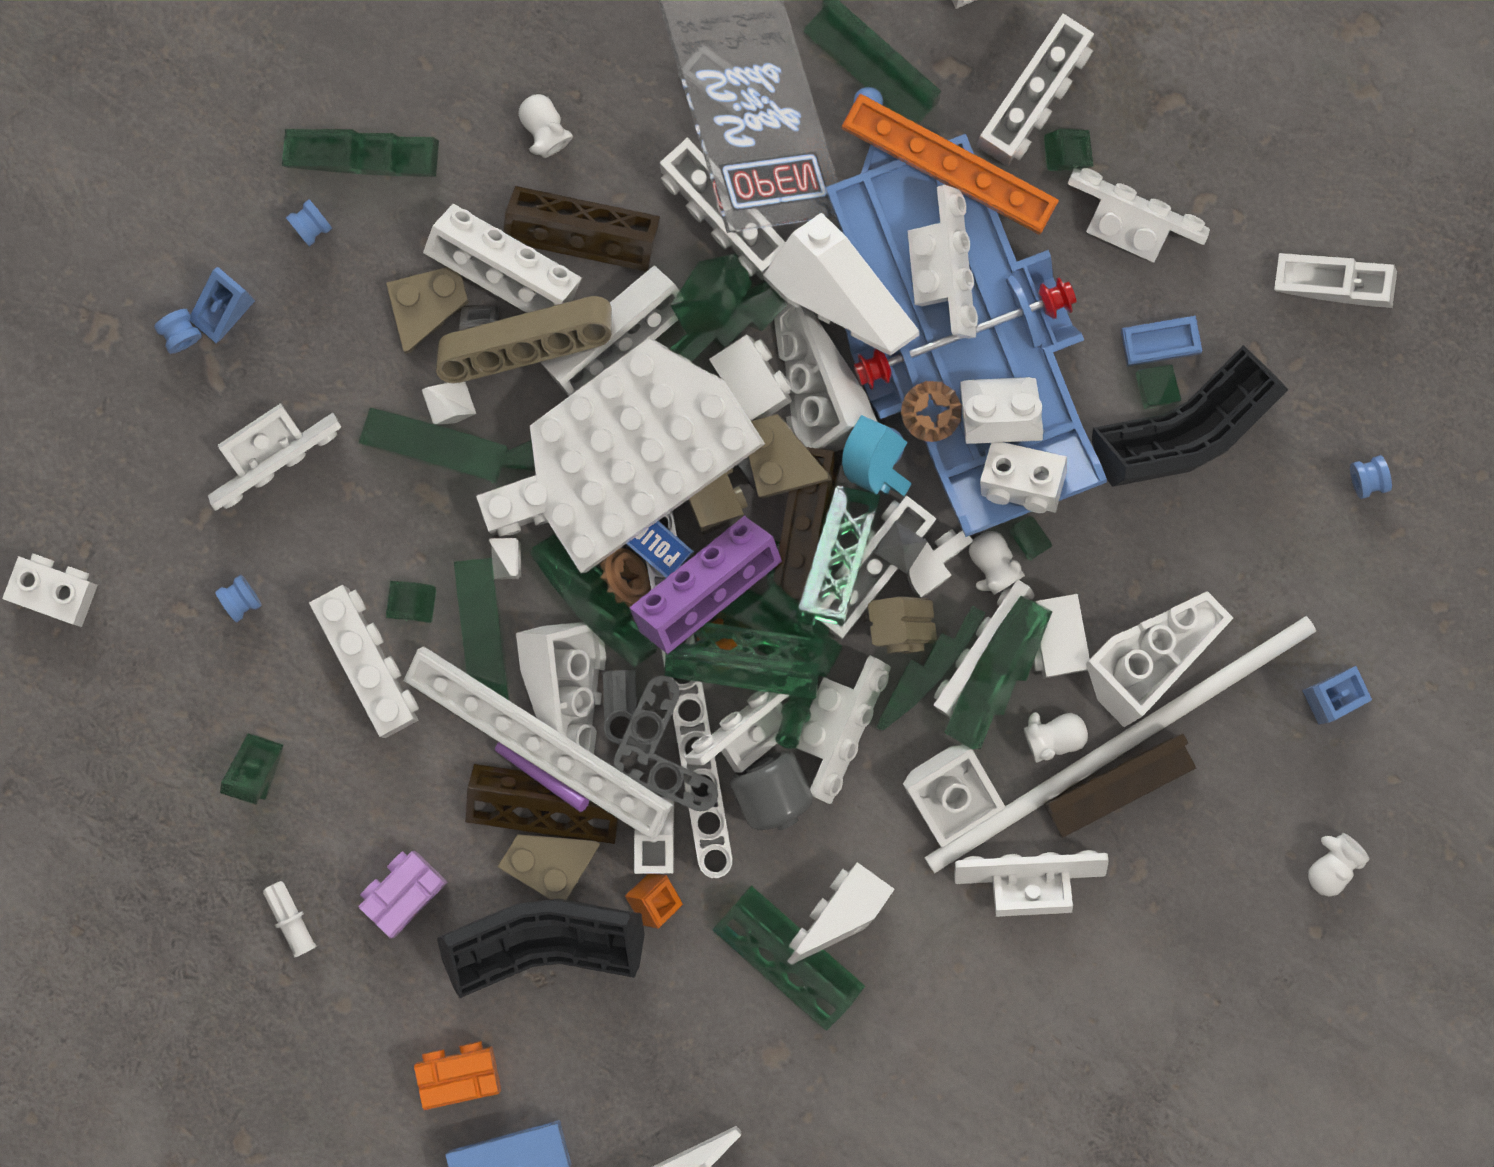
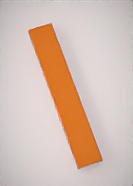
[841,93,1059,235]

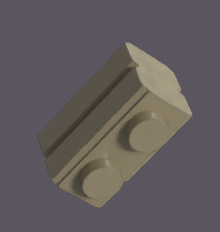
[868,597,937,654]

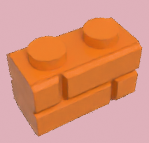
[414,1041,501,1110]

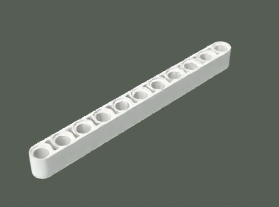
[646,511,733,878]

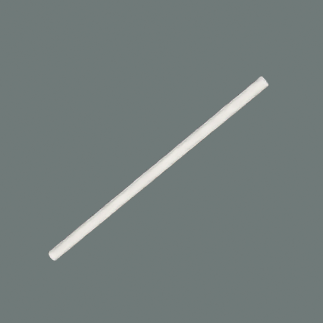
[924,616,1316,874]

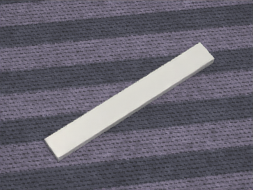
[403,646,673,840]

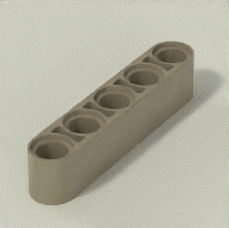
[436,296,612,384]

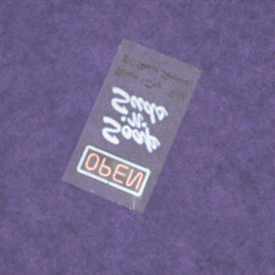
[658,0,838,233]

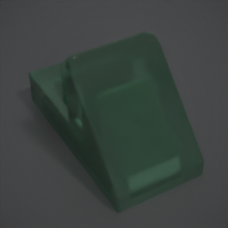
[220,733,283,805]

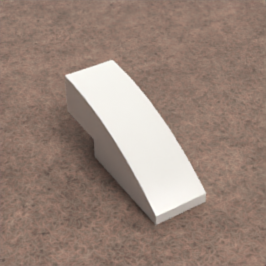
[1274,253,1397,308]

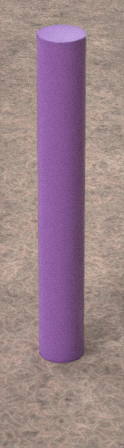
[495,742,589,812]

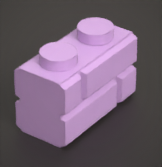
[358,851,448,938]

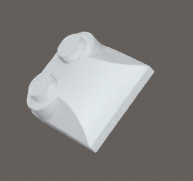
[960,377,1043,444]
[903,744,1006,848]

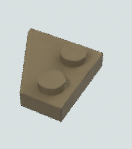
[386,267,469,354]
[749,414,831,498]
[498,834,601,900]

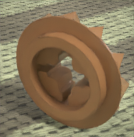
[901,381,962,442]
[600,548,651,607]

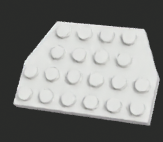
[530,338,765,573]

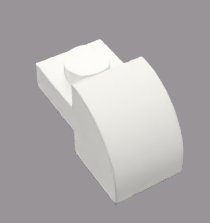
[907,529,973,598]

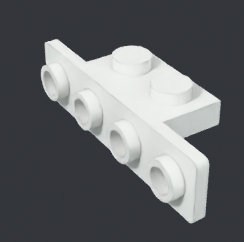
[1068,168,1210,262]
[907,185,978,339]
[208,403,341,511]
[793,656,891,804]
[684,667,813,773]
[954,850,1109,917]

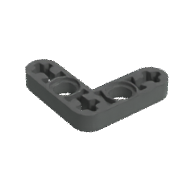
[614,675,718,812]

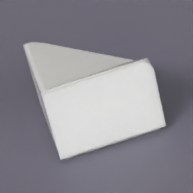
[422,382,476,425]
[489,538,521,579]

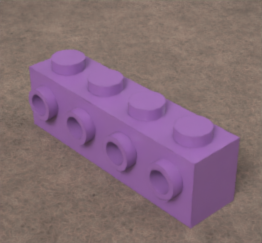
[629,516,782,654]

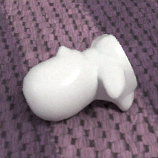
[518,94,573,158]
[969,531,1025,595]
[1024,712,1088,763]
[1308,833,1369,897]

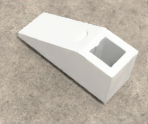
[787,862,894,965]

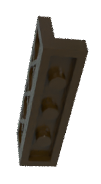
[503,186,660,272]
[771,447,842,604]
[1044,734,1196,838]
[465,764,618,844]

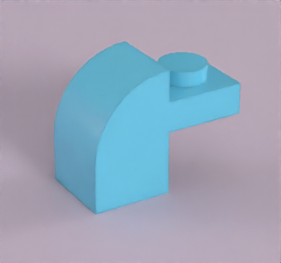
[842,415,912,496]

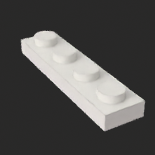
[934,579,1035,720]

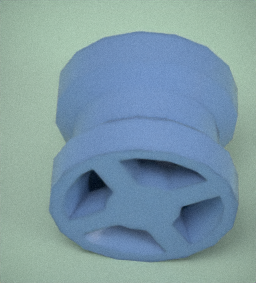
[286,199,333,247]
[154,309,202,354]
[1350,455,1392,499]
[215,575,262,623]

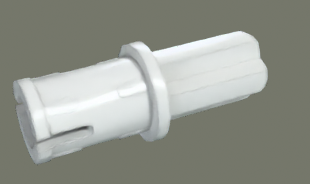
[263,881,316,958]

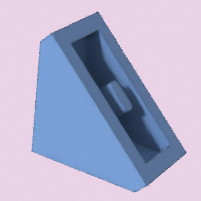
[190,267,255,343]
[1302,666,1372,725]

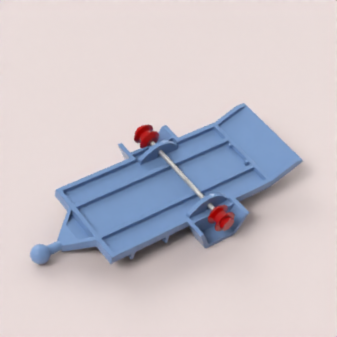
[825,87,1107,537]

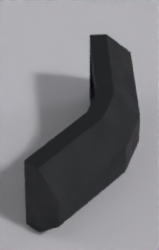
[1092,345,1289,487]
[437,899,645,999]

